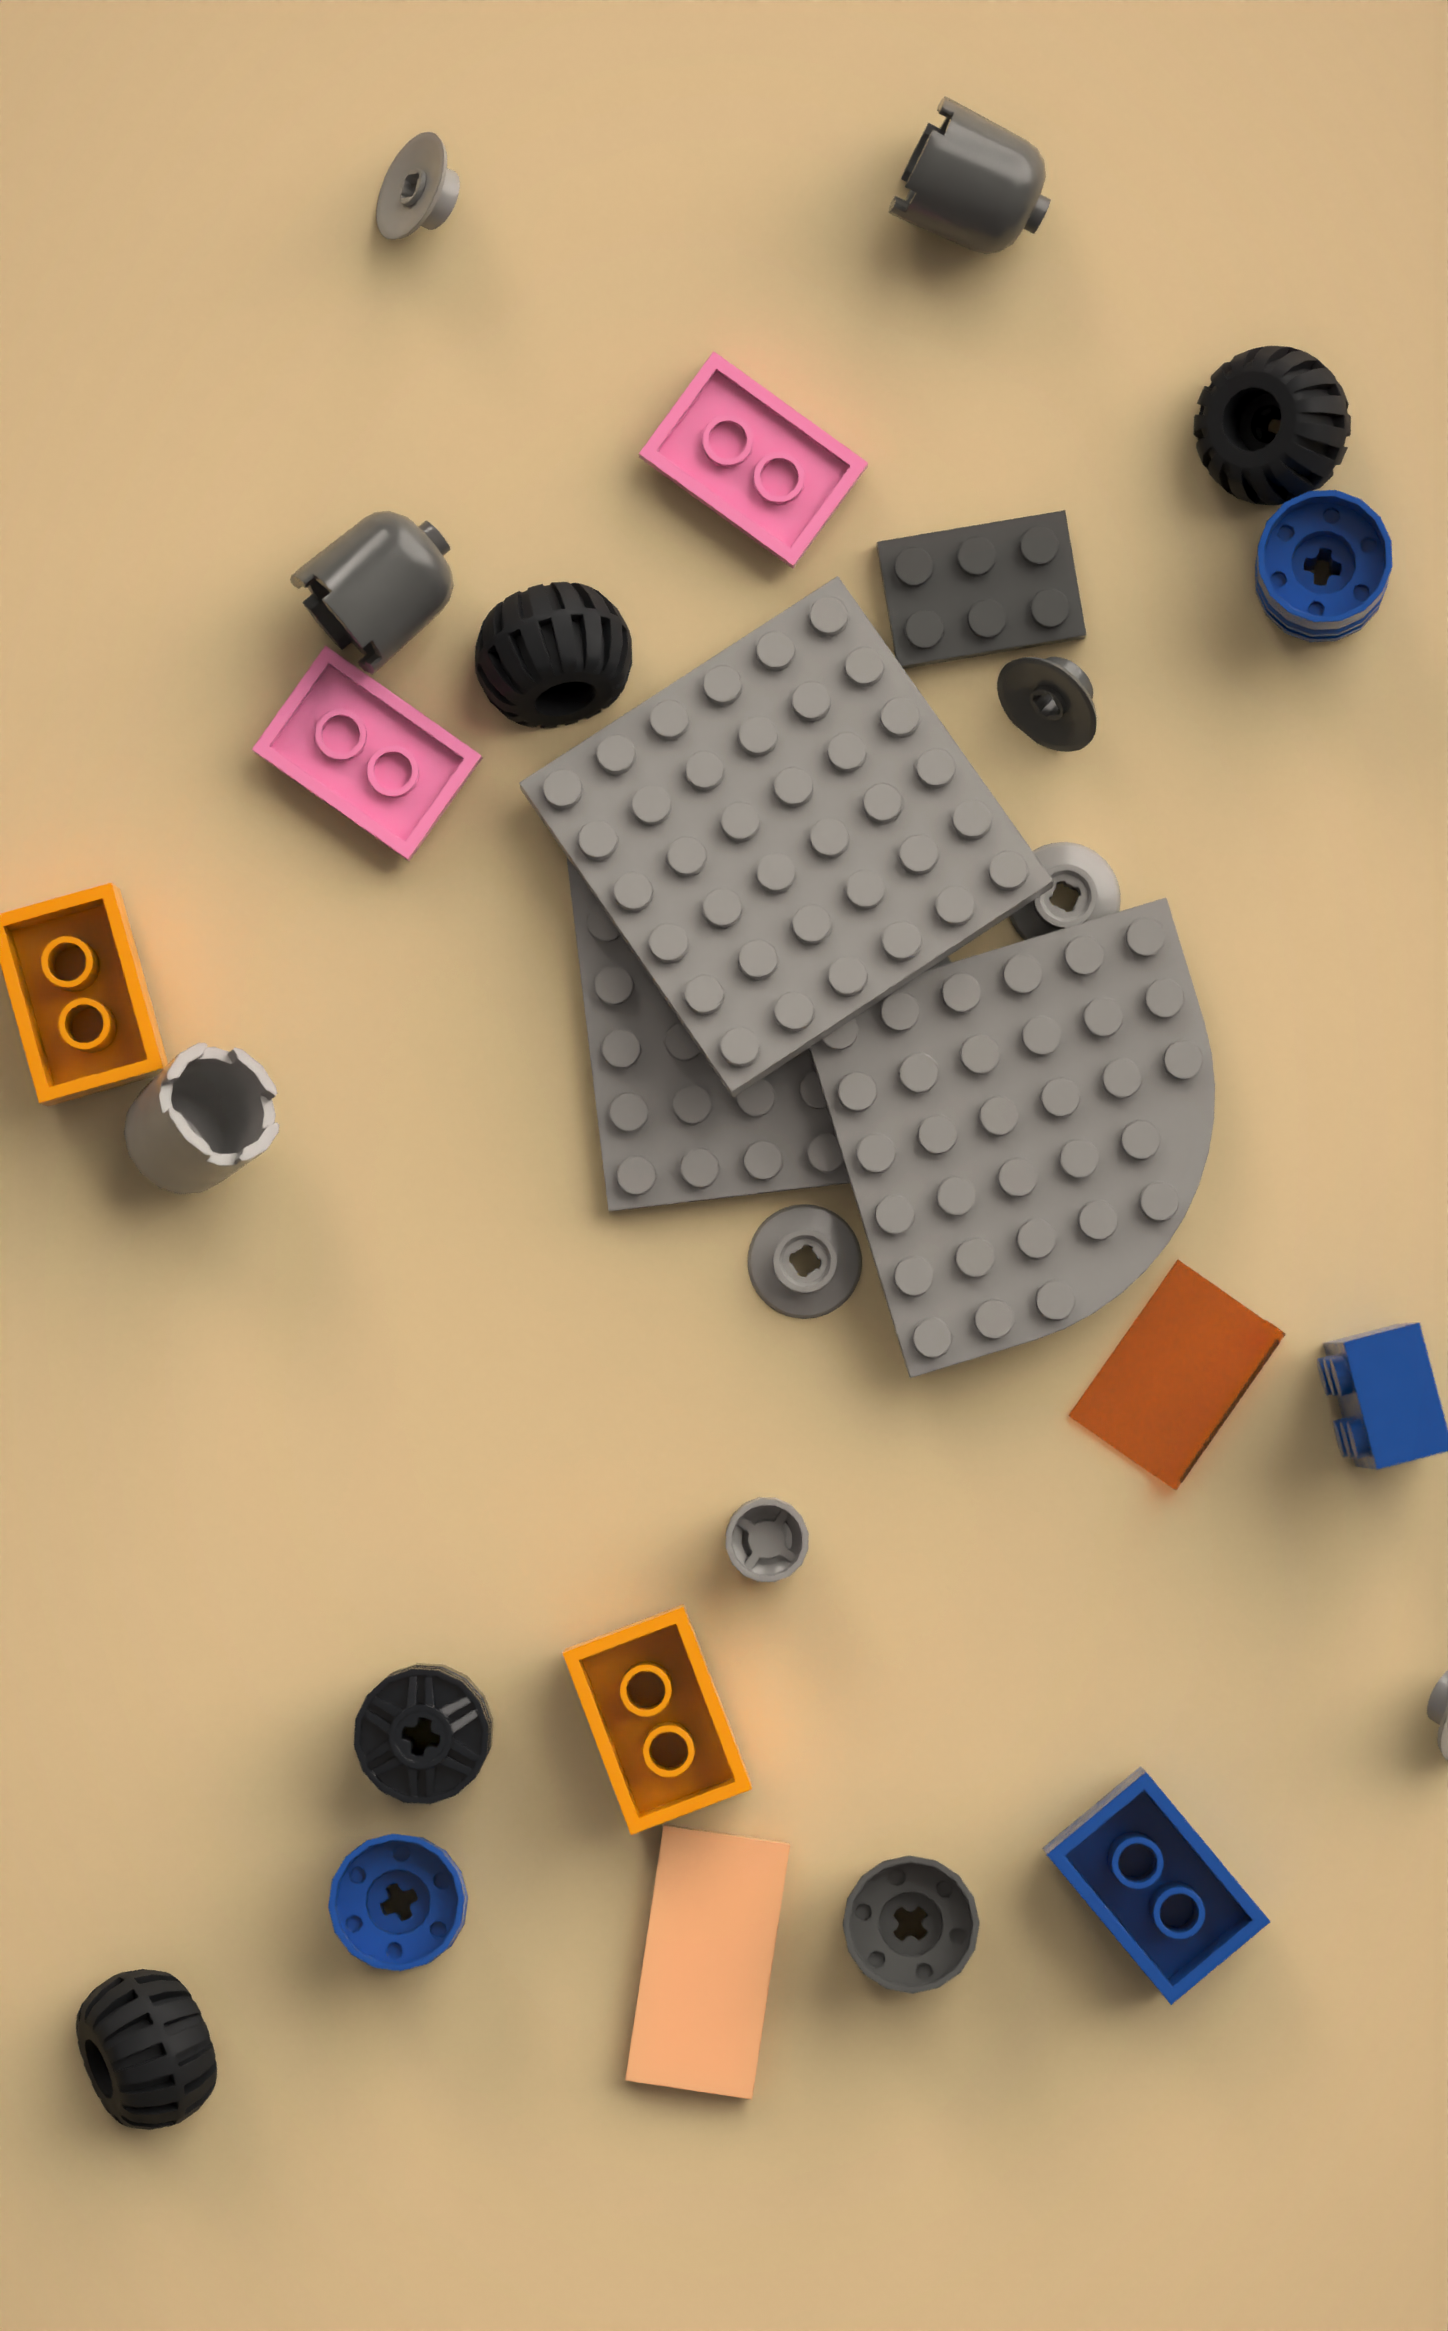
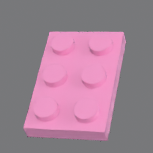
[639,351,868,569]
[252,645,482,861]

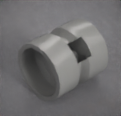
[726,1497,809,1582]

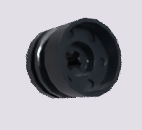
[354,1663,493,1804]

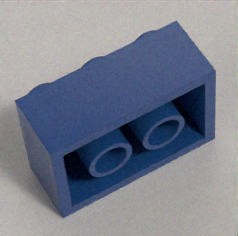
[1317,1322,1448,1470]
[1043,1766,1271,2005]

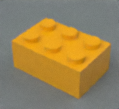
[0,882,168,1107]
[562,1604,752,1835]

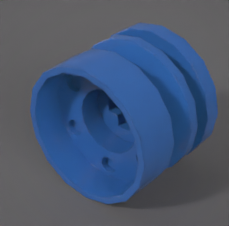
[1255,490,1392,642]
[328,1834,468,1971]

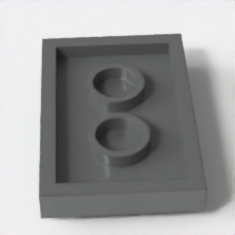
[876,510,1086,669]

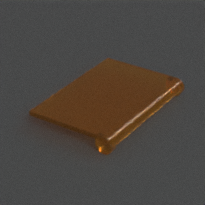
[1068,1260,1286,1491]

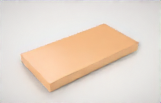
[625,1824,790,2100]

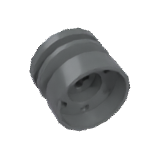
[843,1856,980,1994]

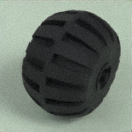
[1194,346,1351,506]
[475,582,632,728]
[76,1969,217,2130]

